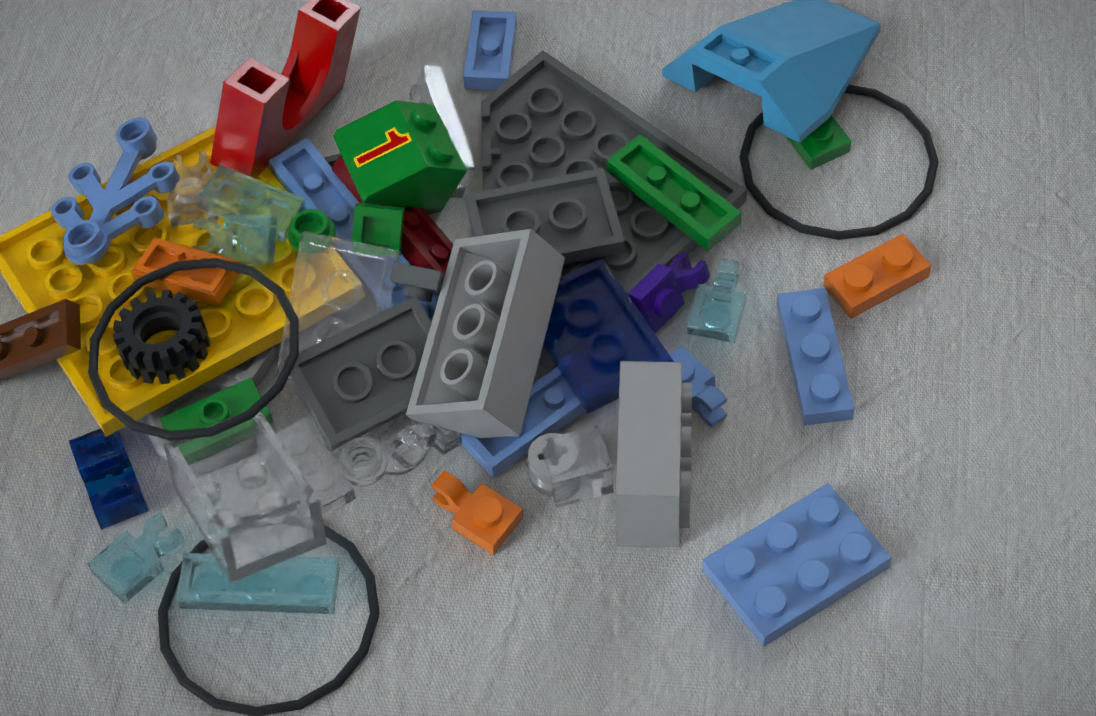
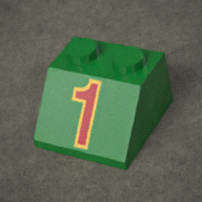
[333,100,468,210]

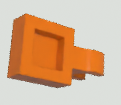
[431,471,523,555]

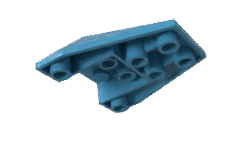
[662,0,881,143]

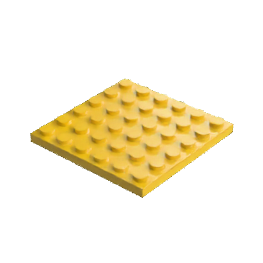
[0,126,365,437]

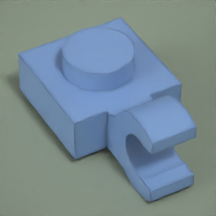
[661,346,727,427]

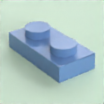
[463,11,517,90]

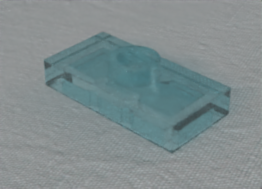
[198,164,305,242]

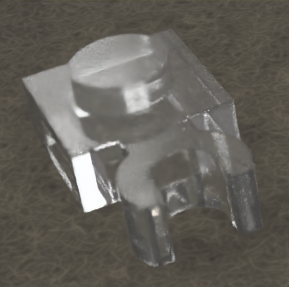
[167,151,218,227]

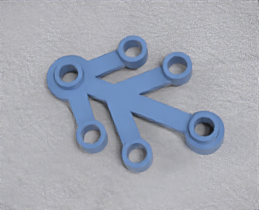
[51,117,181,265]

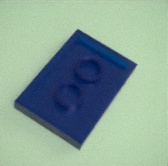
[543,258,674,414]

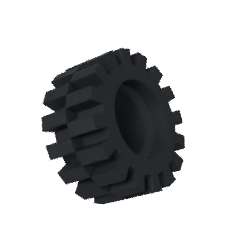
[113,290,210,384]

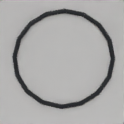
[739,85,939,240]
[88,258,299,440]
[158,514,380,716]

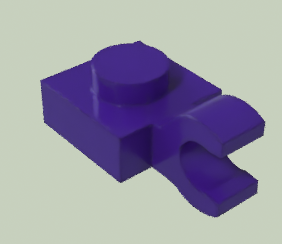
[628,253,710,334]

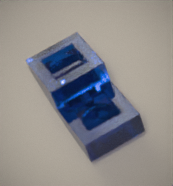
[69,428,149,530]

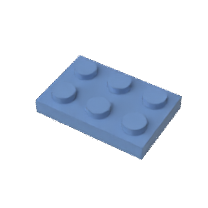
[702,483,892,647]

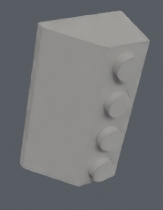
[406,229,565,438]

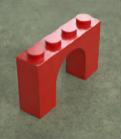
[210,0,361,185]

